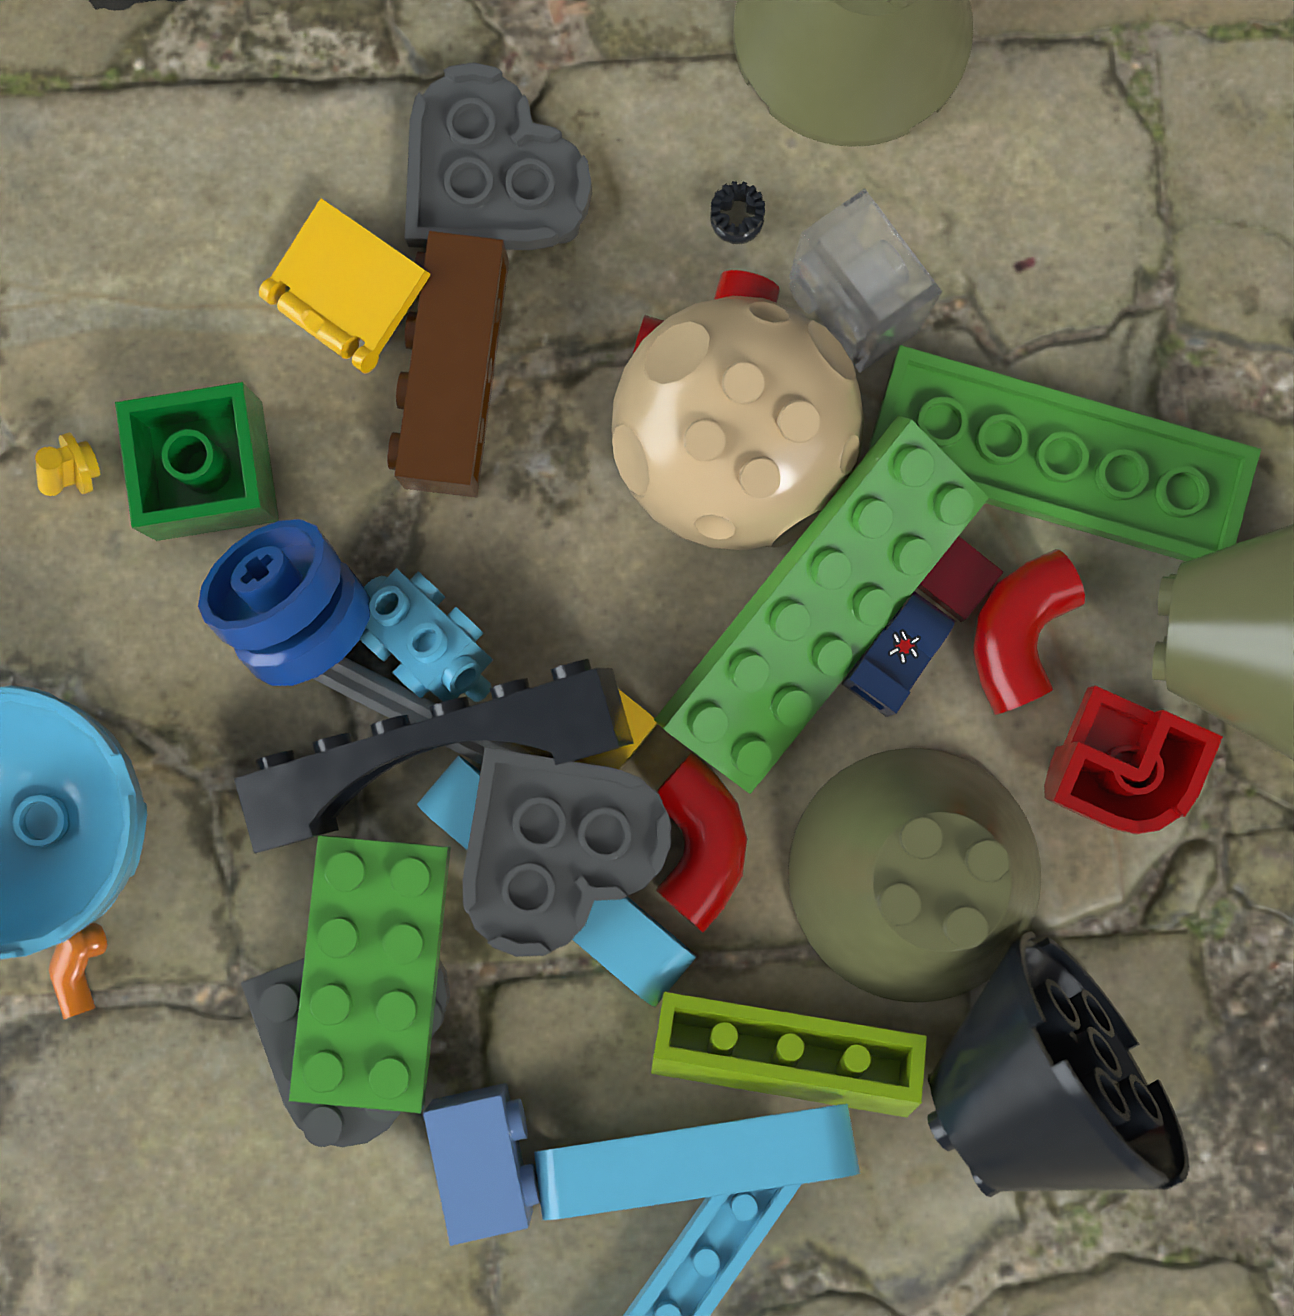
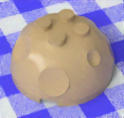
[611,296,864,550]

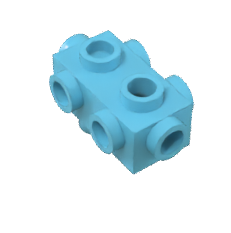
[360,568,493,702]

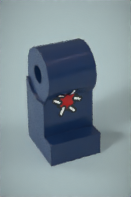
[841,591,956,717]

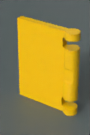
[259,198,431,374]

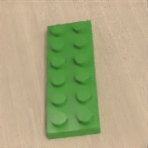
[866,345,1261,561]
[654,415,989,794]

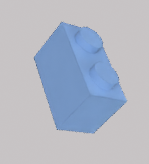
[423,1083,540,1246]

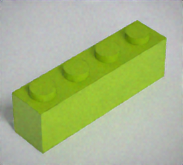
[651,992,927,1118]

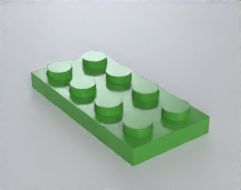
[289,835,451,1113]

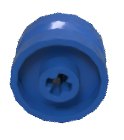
[198,519,371,686]

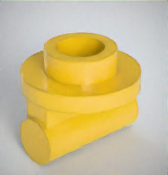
[35,432,100,496]

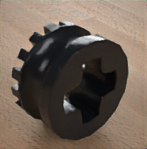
[711,181,765,244]

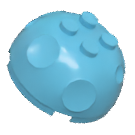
[0,685,147,959]

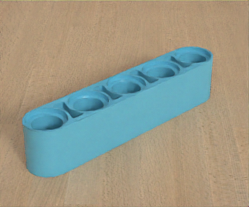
[417,755,696,1007]
[534,1104,860,1220]

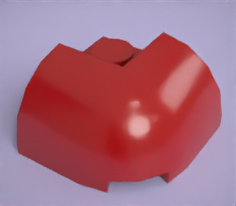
[1044,685,1223,835]

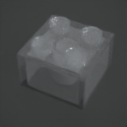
[789,188,942,373]

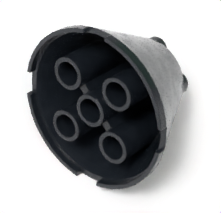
[927,931,1189,1197]

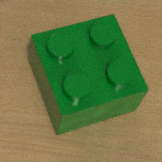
[115,382,279,541]

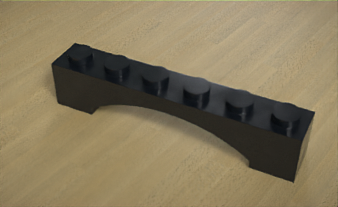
[234,659,634,854]

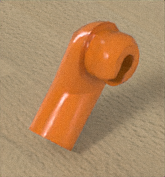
[49,923,108,1019]

